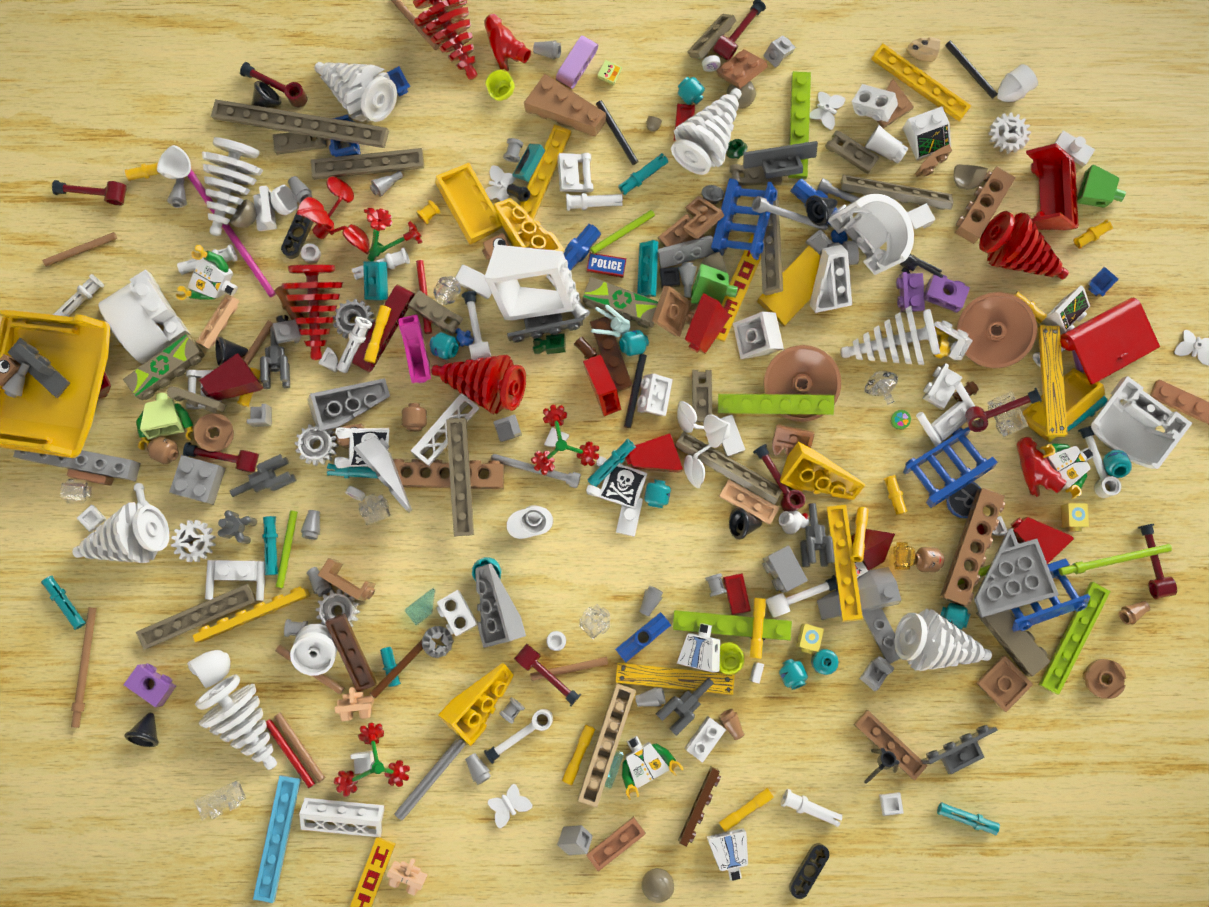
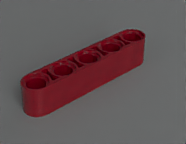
[352,284,415,373]

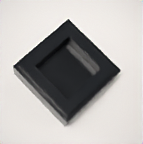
[659,267,680,288]

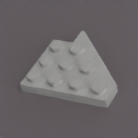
[974,529,1059,618]

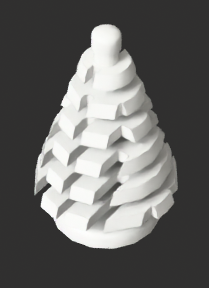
[314,62,397,122]
[671,88,742,175]
[202,137,263,236]
[840,306,940,365]
[72,502,170,563]
[894,609,992,671]
[195,674,277,770]

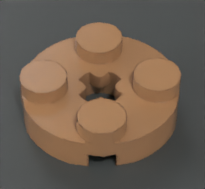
[193,413,234,452]
[1083,659,1126,699]

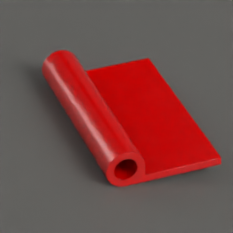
[1060,297,1160,385]

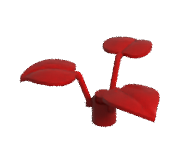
[297,176,370,255]

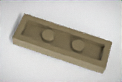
[687,14,737,59]

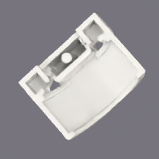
[828,194,914,275]
[98,269,190,364]
[1091,376,1192,469]

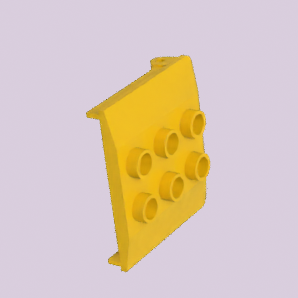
[0,309,110,458]

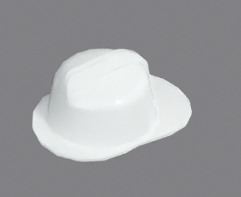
[507,505,553,539]

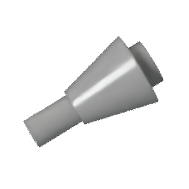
[370,171,403,197]
[167,177,187,208]
[678,262,697,298]
[2,362,30,398]

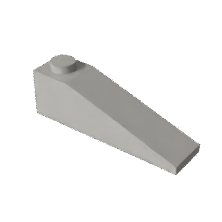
[307,378,390,431]

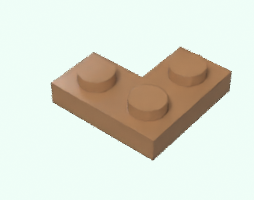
[683,196,724,239]

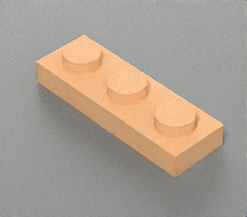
[196,294,239,349]
[719,480,779,525]

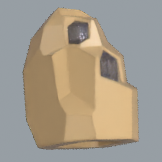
[907,37,941,61]

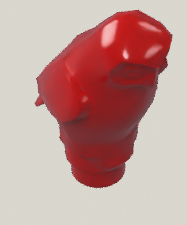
[484,13,531,71]
[1017,437,1067,497]

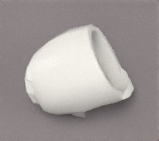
[187,650,230,688]

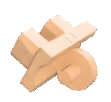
[335,687,374,721]
[387,859,428,895]

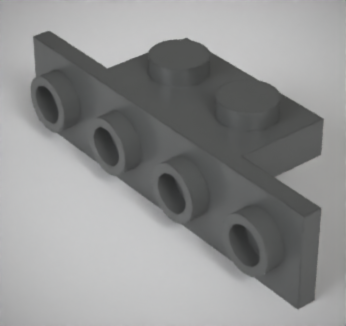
[743,141,818,179]
[507,313,583,343]
[8,338,70,398]
[921,725,998,774]

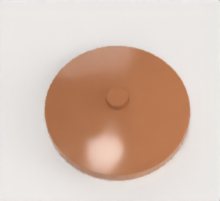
[957,292,1037,369]
[764,345,841,422]

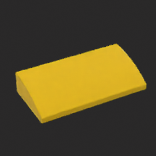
[435,163,503,245]
[757,245,821,326]
[1019,368,1105,443]

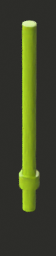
[1059,544,1172,576]

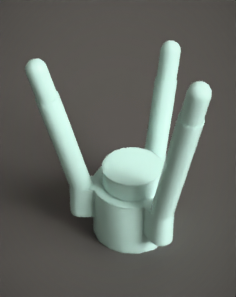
[591,305,630,337]

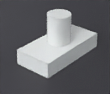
[1055,130,1095,167]
[616,498,643,537]

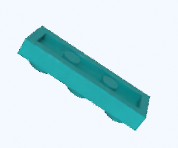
[637,240,658,298]

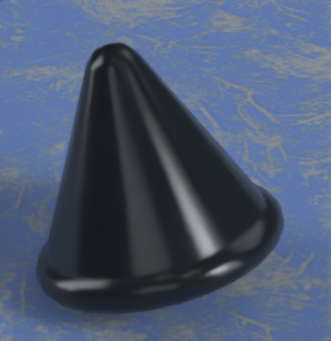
[251,81,281,108]
[805,195,837,226]
[215,336,248,366]
[729,507,762,540]
[124,712,159,747]

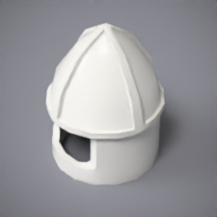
[997,64,1038,102]

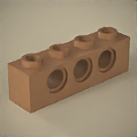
[955,166,1016,244]

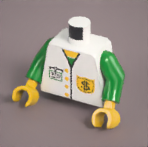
[176,245,238,300]
[1040,443,1093,499]
[622,736,683,800]

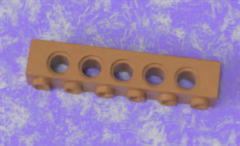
[393,459,505,489]
[940,488,1005,606]

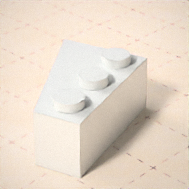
[810,245,852,313]

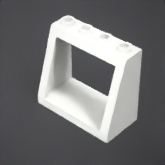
[485,245,579,321]

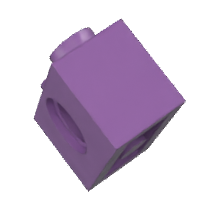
[924,275,970,313]
[124,663,176,707]

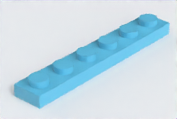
[253,775,301,903]

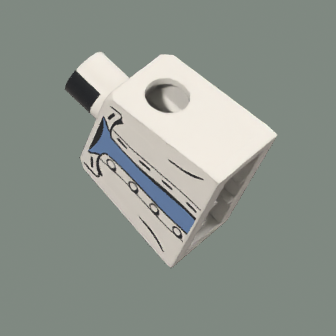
[677,623,720,672]
[707,828,748,881]

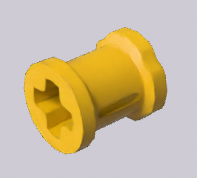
[416,200,441,224]

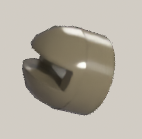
[646,116,662,131]

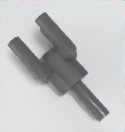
[260,326,290,389]
[230,454,297,497]
[800,503,835,567]
[218,510,257,544]
[656,678,714,736]

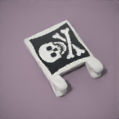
[334,427,389,468]
[586,457,647,509]

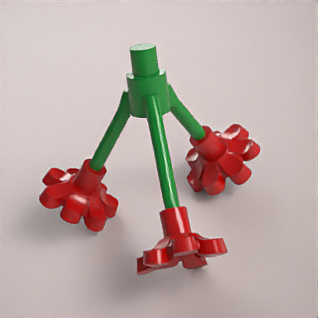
[364,208,423,261]
[531,405,599,475]
[334,722,410,797]

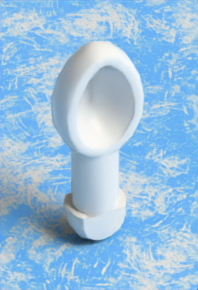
[134,483,150,506]

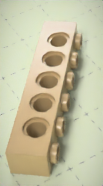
[578,683,636,808]

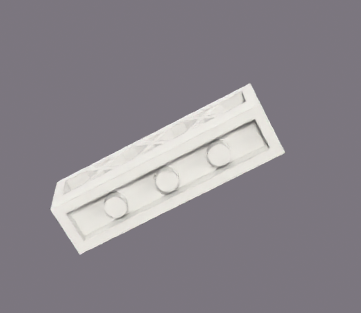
[411,393,479,466]
[299,798,384,837]

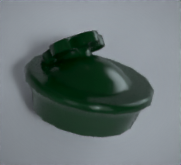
[726,139,748,159]

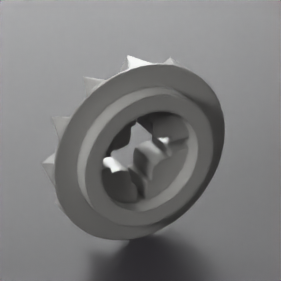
[422,626,454,658]

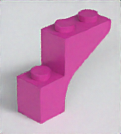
[399,314,431,383]

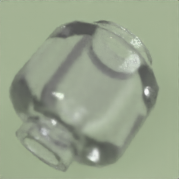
[433,276,461,305]
[60,478,92,504]

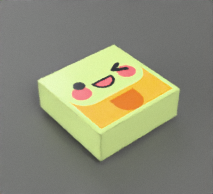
[597,60,622,86]

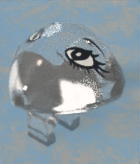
[864,370,898,405]

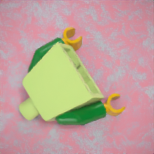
[136,393,193,450]

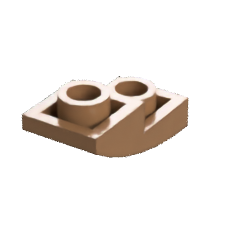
[915,144,952,177]

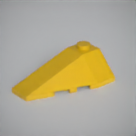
[494,198,564,252]
[780,442,865,500]
[438,663,514,746]

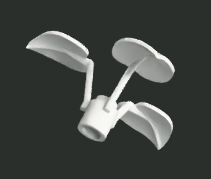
[677,401,730,488]

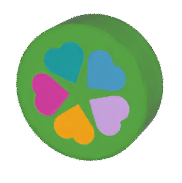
[890,410,911,430]

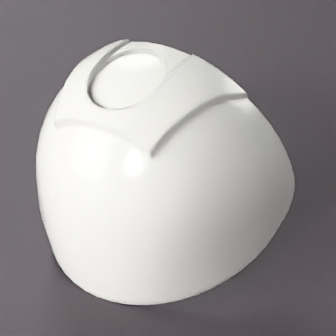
[157,145,191,179]

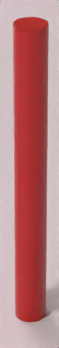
[416,260,432,334]
[266,719,315,788]

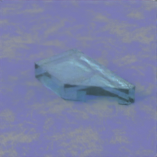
[405,588,436,625]
[604,751,624,789]

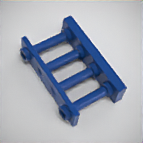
[711,179,777,260]
[903,426,998,509]
[1011,558,1090,632]

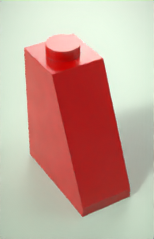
[685,293,730,354]
[583,354,622,416]
[625,433,683,473]
[1011,517,1074,564]

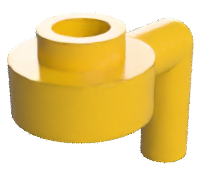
[933,326,951,359]

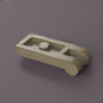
[825,130,879,174]
[273,132,327,155]
[730,164,782,186]
[408,290,463,335]
[692,370,712,422]
[167,386,226,413]

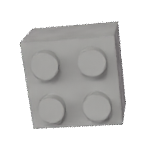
[169,455,226,505]
[762,546,808,593]

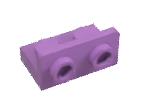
[896,272,925,312]

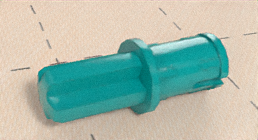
[380,647,401,687]

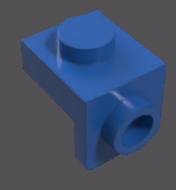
[387,66,411,97]
[1087,267,1119,297]

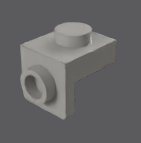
[764,36,796,67]
[272,319,303,344]
[859,656,894,691]

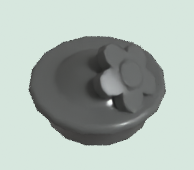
[701,185,724,204]

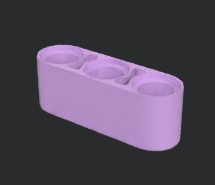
[556,35,599,89]

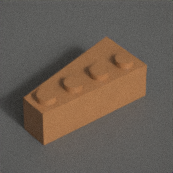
[524,74,606,137]

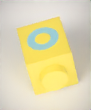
[1061,503,1089,532]
[796,624,824,655]

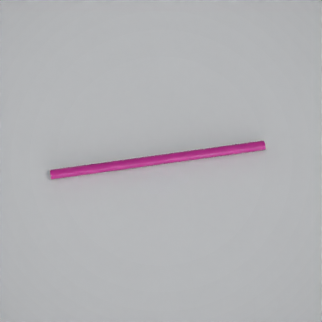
[187,169,276,297]

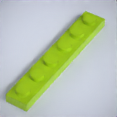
[788,71,811,179]
[718,394,834,415]
[1039,582,1111,695]
[673,610,792,641]

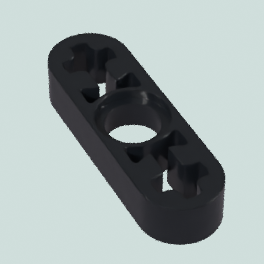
[281,212,314,259]
[789,843,830,899]

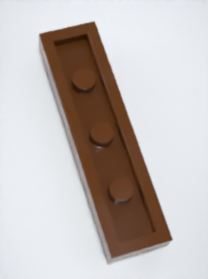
[590,316,633,392]
[325,613,377,692]
[678,766,721,847]

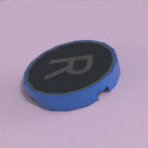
[946,482,981,518]

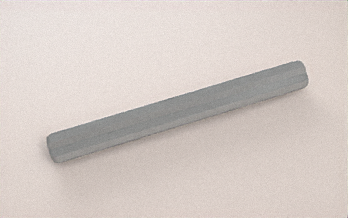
[395,737,466,820]

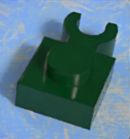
[533,333,566,354]

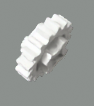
[988,113,1031,154]
[171,520,216,562]

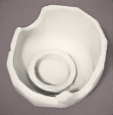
[270,185,298,215]

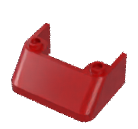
[1026,143,1079,230]

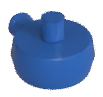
[831,229,848,245]
[455,328,474,347]

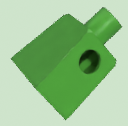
[1077,165,1126,208]
[691,264,738,305]

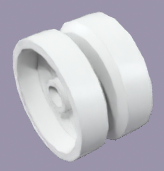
[290,624,337,676]

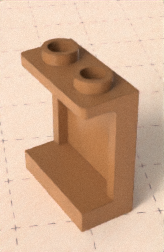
[318,558,376,601]

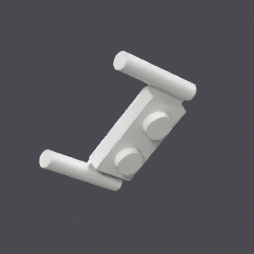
[916,381,975,446]
[205,560,265,601]

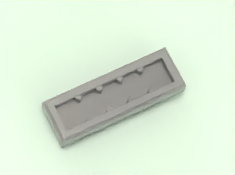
[657,235,714,269]
[862,608,900,664]

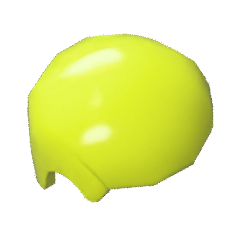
[485,70,515,101]
[719,642,744,675]

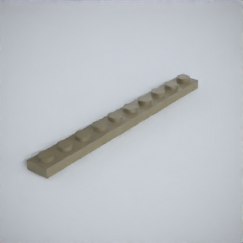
[211,99,389,148]

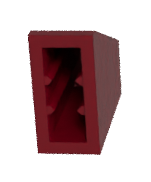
[199,353,264,401]

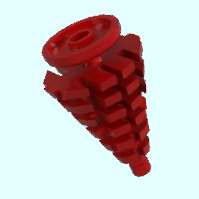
[413,0,478,80]
[979,211,1069,280]
[282,265,343,360]
[431,355,526,415]

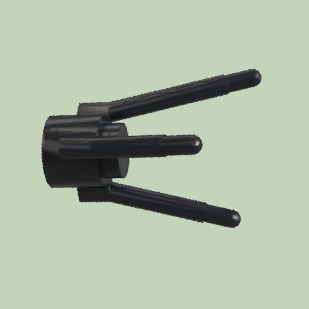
[900,254,943,278]
[864,748,900,784]

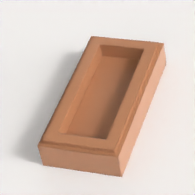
[67,469,114,486]

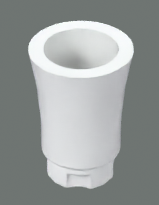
[865,125,908,163]

